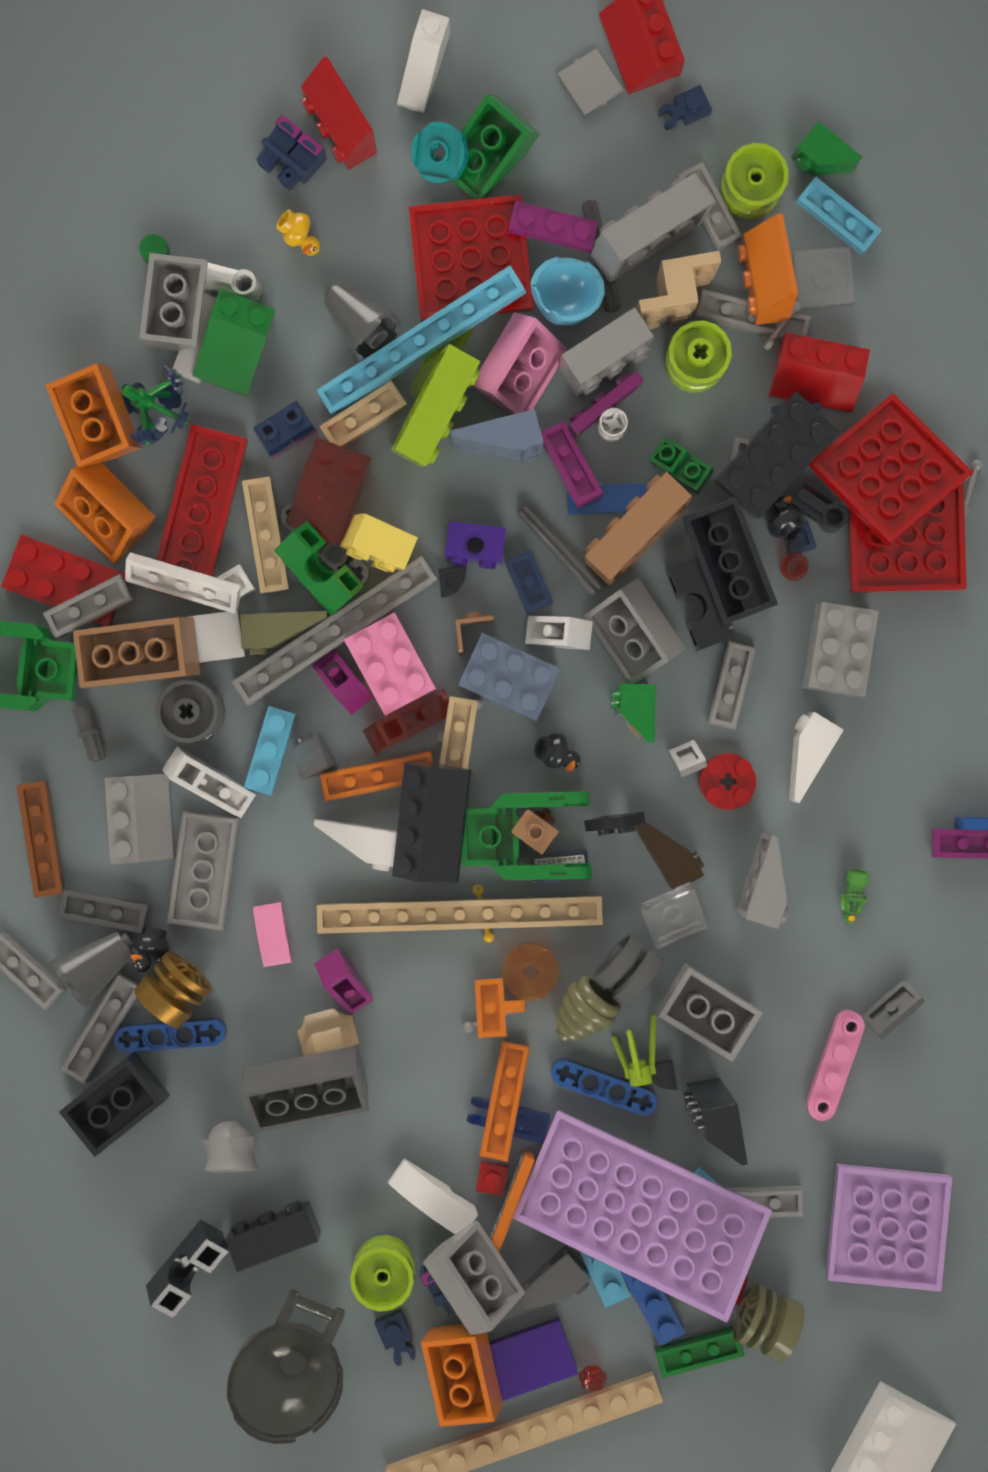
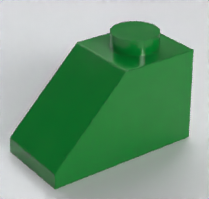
[791,121,863,176]

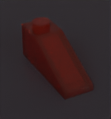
[362,688,449,755]

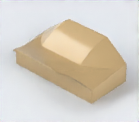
[297,1008,360,1056]

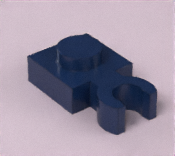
[658,84,712,130]
[375,1309,416,1366]

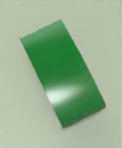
[648,436,714,494]

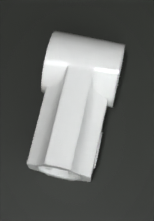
[205,263,262,302]

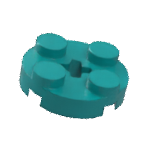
[411,122,468,183]

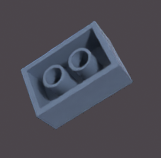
[458,633,560,722]

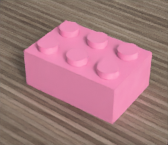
[344,612,437,716]

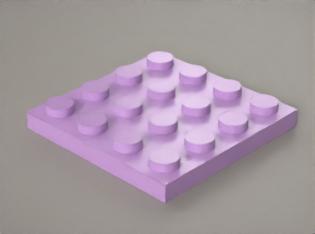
[825,1164,952,1292]

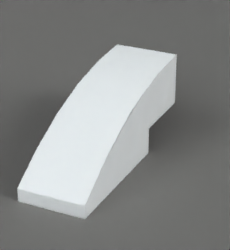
[388,1158,478,1234]

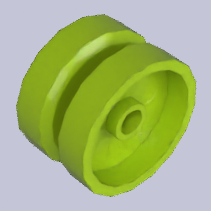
[720,143,789,220]
[664,320,732,393]
[350,1235,416,1312]

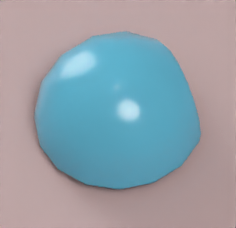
[531,256,605,326]

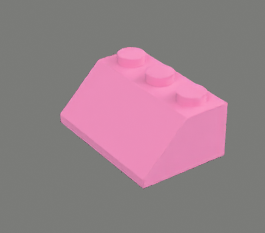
[470,312,568,415]

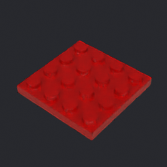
[408,194,534,322]
[808,393,974,547]
[848,483,967,593]

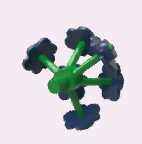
[120,364,189,445]

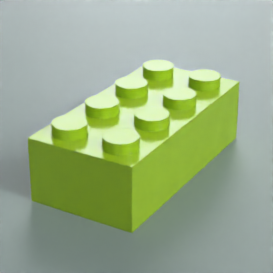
[390,344,481,467]

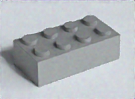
[590,173,715,284]

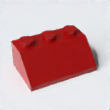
[599,0,685,95]
[300,56,377,170]
[768,332,871,413]

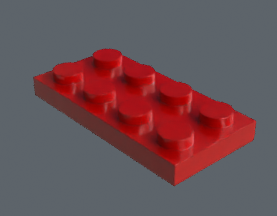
[1,534,127,626]

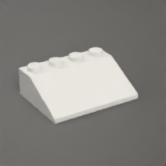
[831,1381,956,1472]

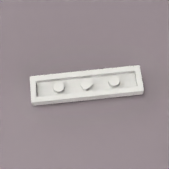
[125,552,241,614]

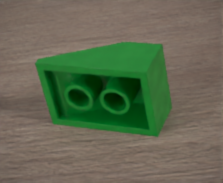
[444,94,540,199]
[192,288,275,397]

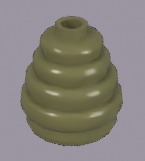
[555,975,621,1042]

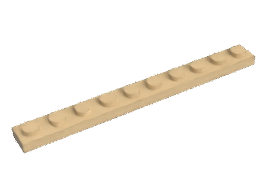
[317,895,603,934]
[385,1371,663,1472]

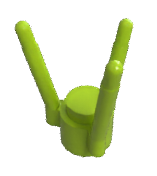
[612,1014,657,1087]

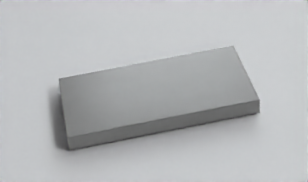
[167,810,240,931]

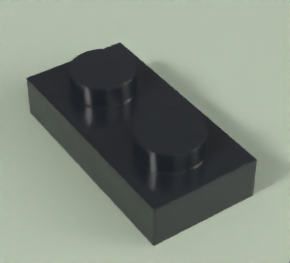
[584,812,646,836]

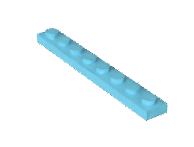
[317,266,526,417]

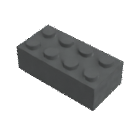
[241,1046,369,1133]

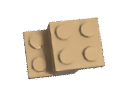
[636,251,721,329]

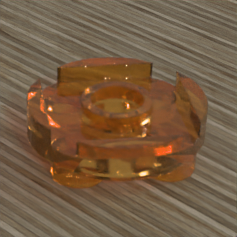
[502,943,559,1001]

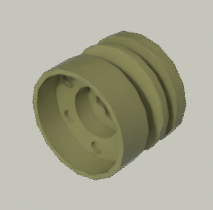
[733,1283,805,1363]

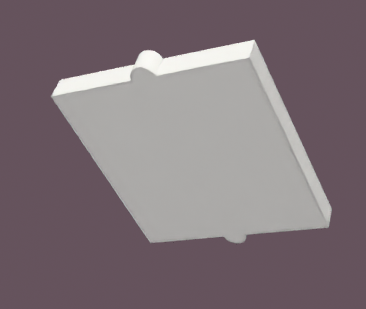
[188,611,245,663]

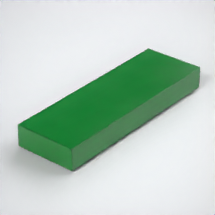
[654,1325,745,1378]

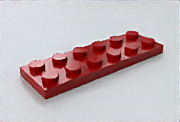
[149,424,249,602]

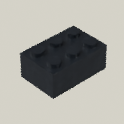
[59,1052,170,1157]

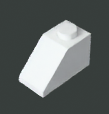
[525,616,593,650]

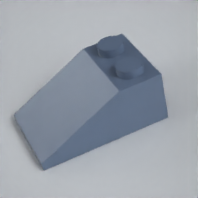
[450,409,544,463]

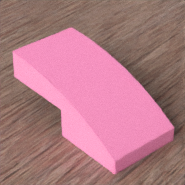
[253,902,292,967]

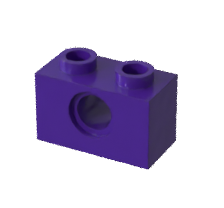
[445,521,506,569]

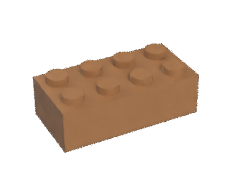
[585,472,692,588]
[73,617,201,688]

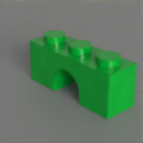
[274,521,364,615]

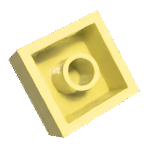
[340,514,418,573]

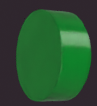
[139,234,170,263]

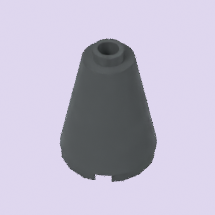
[324,283,401,361]
[51,932,134,1008]

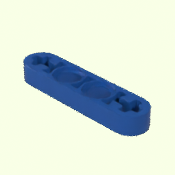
[114,1018,227,1053]
[551,1058,657,1116]

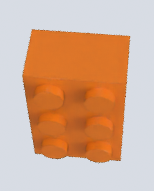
[421,1324,503,1427]

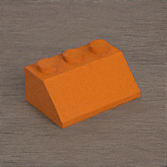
[737,213,798,325]
[45,363,142,468]
[54,463,156,564]

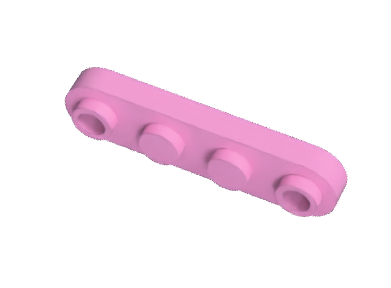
[806,1010,865,1121]

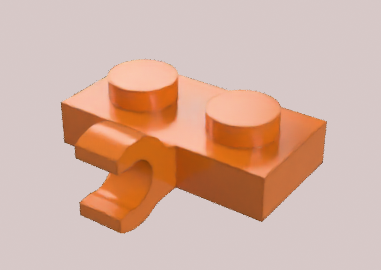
[475,978,526,1038]

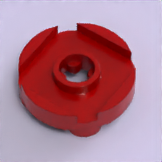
[698,753,757,810]

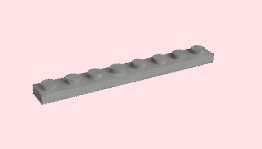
[232,556,438,706]

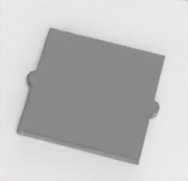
[557,48,623,117]

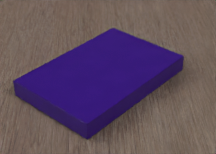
[489,1317,578,1401]

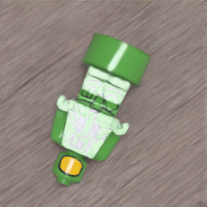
[840,868,870,925]

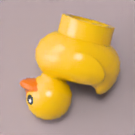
[276,210,320,256]

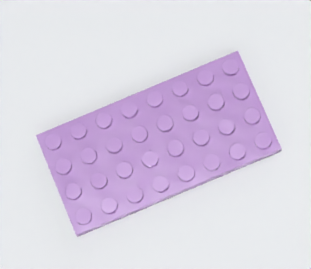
[513,1110,772,1323]

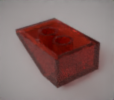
[286,437,371,545]

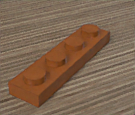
[17,780,65,898]

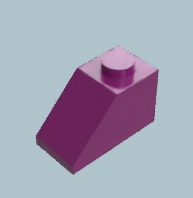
[312,649,373,715]
[314,949,374,1015]

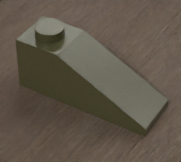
[240,611,330,655]

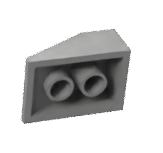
[736,832,789,930]

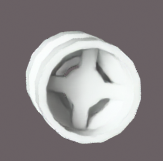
[597,408,628,442]

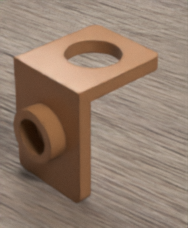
[455,612,494,654]
[511,810,559,854]

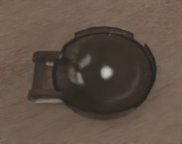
[227,1289,345,1444]

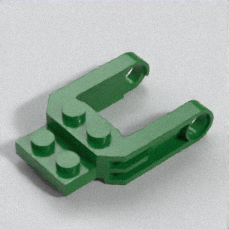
[0,621,78,711]
[462,792,592,880]

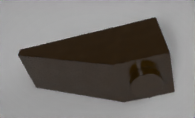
[634,823,704,893]

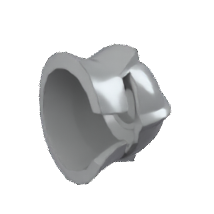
[202,1121,259,1173]

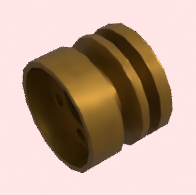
[134,951,213,1029]

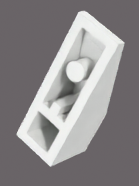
[397,9,450,114]
[789,712,843,803]
[162,746,256,819]
[314,818,397,871]

